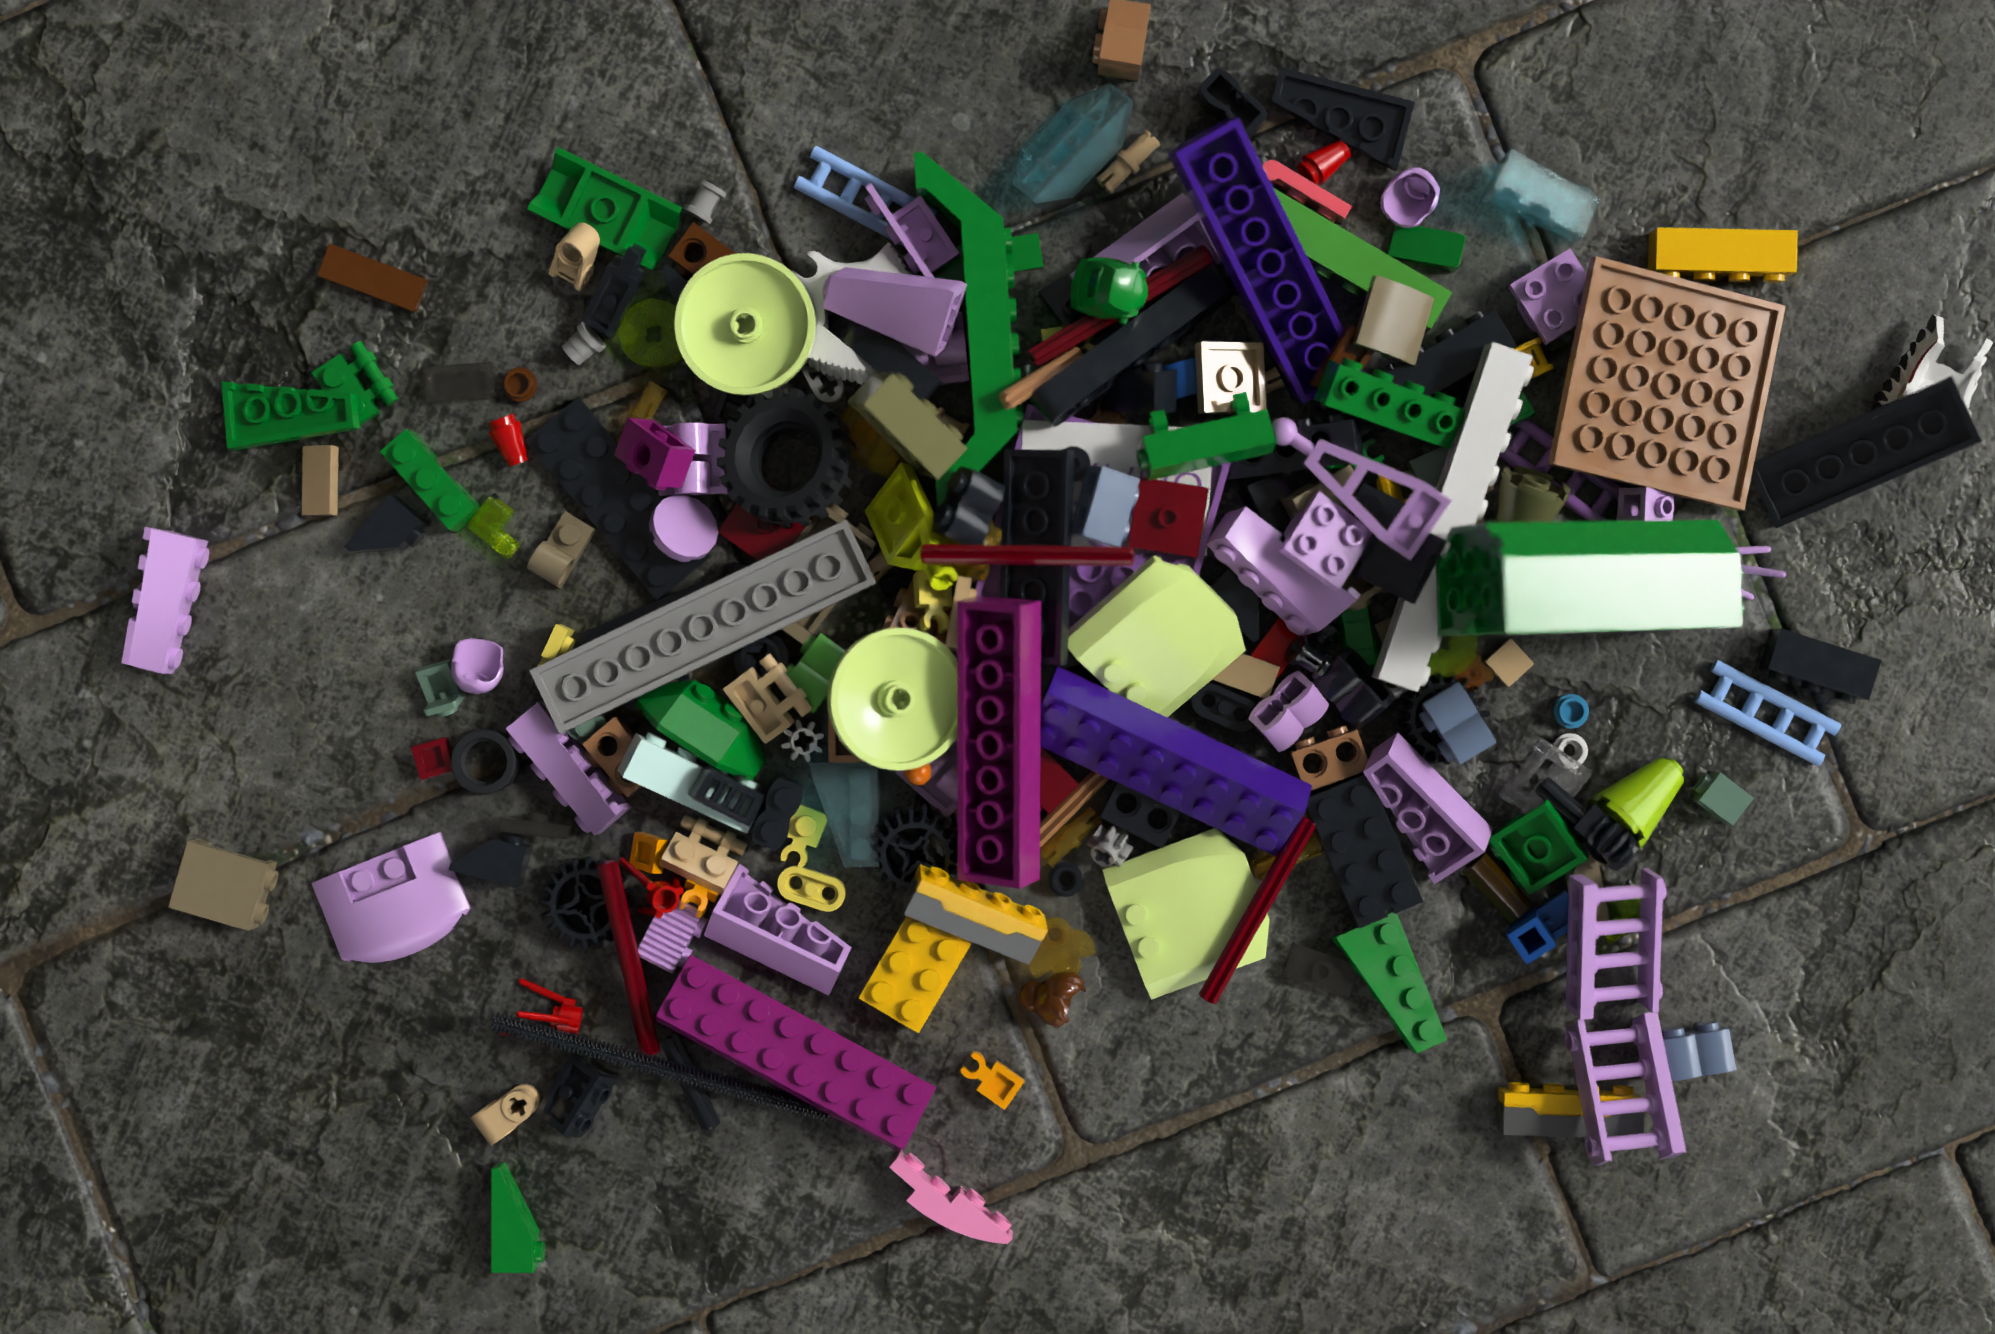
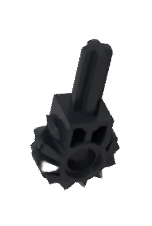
[1535,777,1639,871]

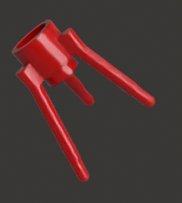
[618,857,684,918]
[500,978,583,1036]

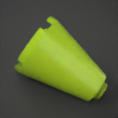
[1587,757,1684,851]

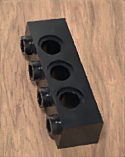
[1226,412,1364,480]

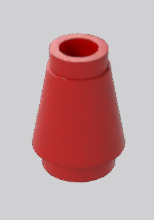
[1297,140,1351,185]
[487,413,528,467]

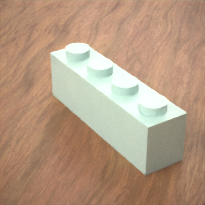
[617,732,763,834]

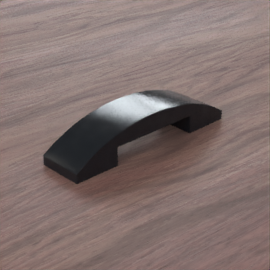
[827,312,942,400]

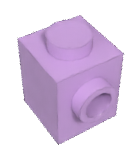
[1617,487,1674,521]

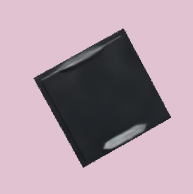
[1352,511,1448,605]

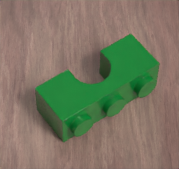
[380,429,484,532]

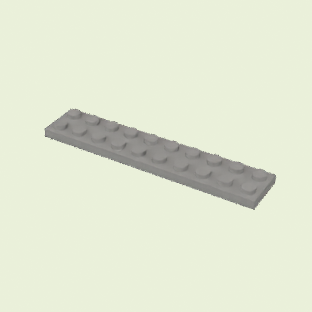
[529,520,877,734]

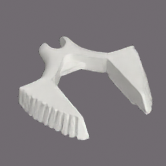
[792,242,918,385]

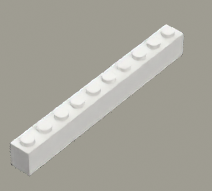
[1372,342,1533,692]

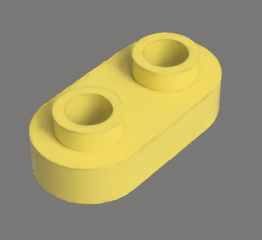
[777,865,846,912]

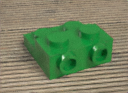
[1489,799,1589,895]

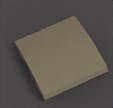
[1352,275,1434,366]

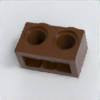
[669,222,736,280]

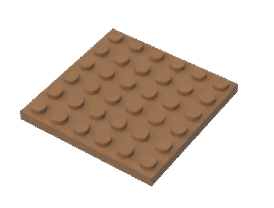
[1548,256,1786,511]

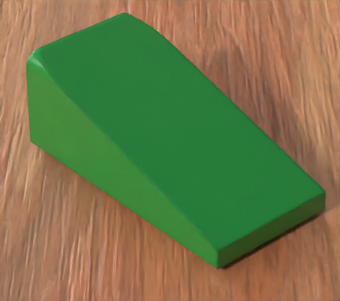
[1388,225,1466,272]

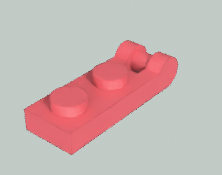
[1263,160,1352,224]

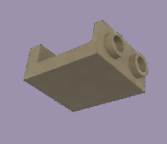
[168,839,279,931]

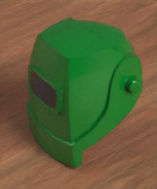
[1070,257,1148,324]

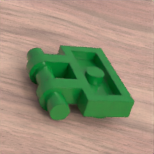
[311,341,399,432]

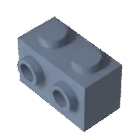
[1072,466,1140,547]

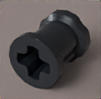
[1285,635,1332,679]

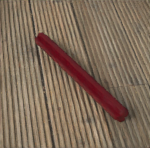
[1028,245,1213,367]
[921,544,1134,566]
[1199,816,1316,1004]
[598,860,660,1056]

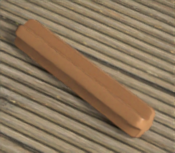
[998,347,1083,409]
[1040,770,1109,847]

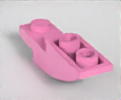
[889,1152,1013,1244]

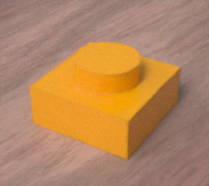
[629,832,668,874]

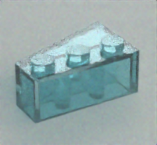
[1482,149,1601,243]
[808,761,881,867]

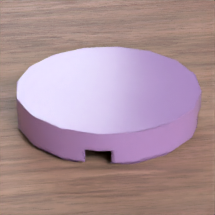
[649,495,718,562]

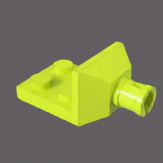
[865,462,958,590]

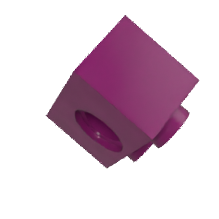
[614,417,696,490]

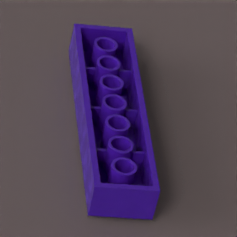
[1167,118,1364,404]
[1040,666,1312,856]

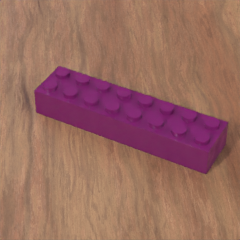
[957,596,1041,889]
[656,954,937,1153]

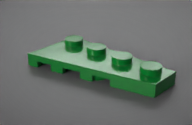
[221,381,360,451]
[1331,911,1447,1054]

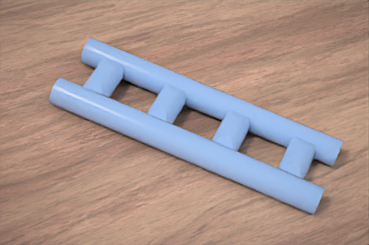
[794,145,938,246]
[1694,660,1841,766]

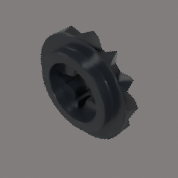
[734,633,789,684]

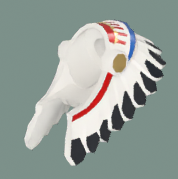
[1871,314,1993,415]

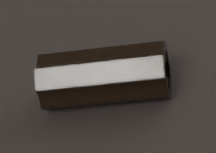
[1462,852,1533,923]

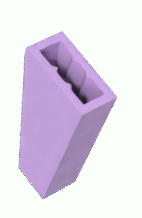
[822,267,967,356]

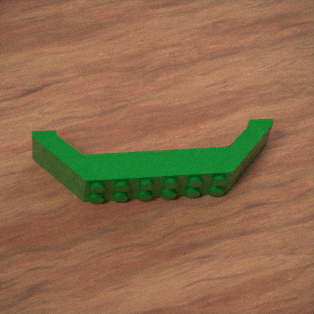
[914,152,1024,507]

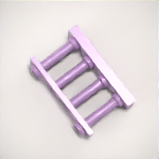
[1566,868,1666,1020]
[1564,1012,1686,1166]

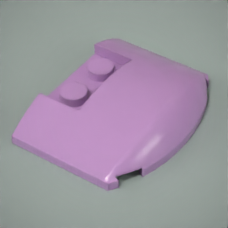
[312,832,471,963]

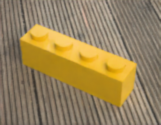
[1648,227,1798,283]

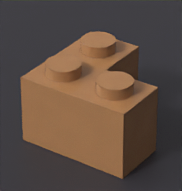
[1092,0,1151,81]

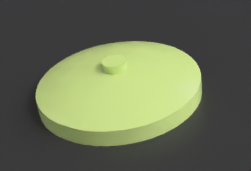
[674,253,816,396]
[827,628,958,770]

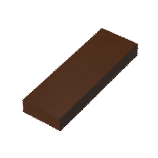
[317,243,428,313]

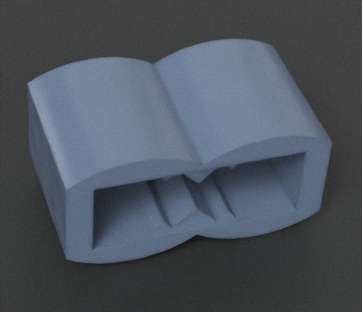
[1419,682,1497,765]
[1662,1021,1736,1081]

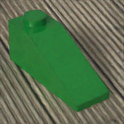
[491,1162,545,1273]

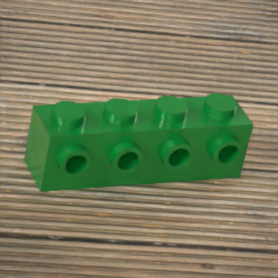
[1314,357,1465,450]

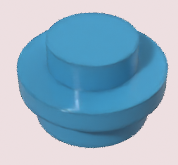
[1553,694,1589,729]

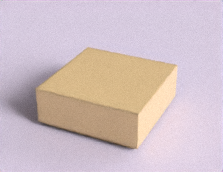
[1484,638,1534,687]

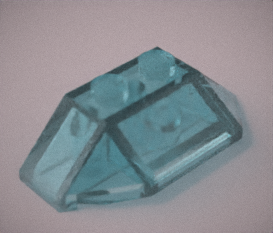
[1012,83,1134,203]

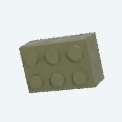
[847,371,967,480]

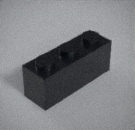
[1759,628,1882,704]

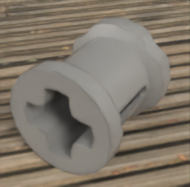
[683,179,727,225]

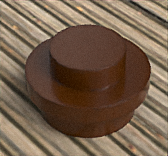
[502,367,538,402]

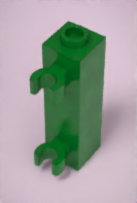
[1136,391,1276,481]

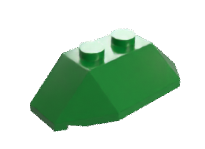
[635,680,766,781]

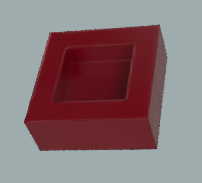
[411,737,452,780]

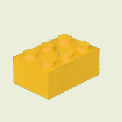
[859,916,972,1034]

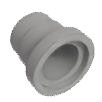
[562,321,606,365]

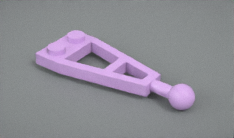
[1271,417,1452,560]

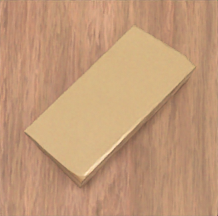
[302,445,338,516]

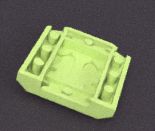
[1068,555,1246,717]
[1102,827,1270,1000]

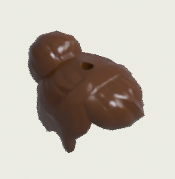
[1019,971,1086,1028]

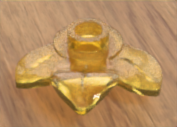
[1029,917,1096,978]

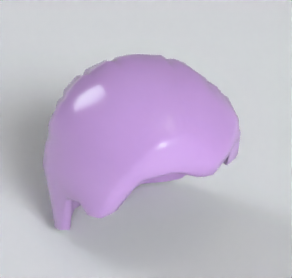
[1380,167,1440,229]
[450,638,504,694]

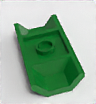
[527,147,683,271]

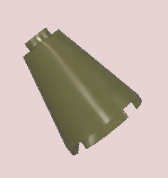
[1495,465,1571,523]

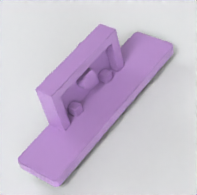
[864,183,960,278]

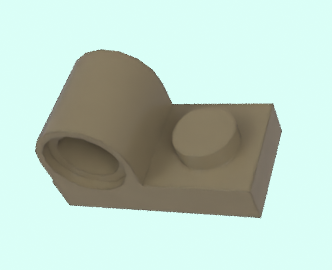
[527,511,597,588]

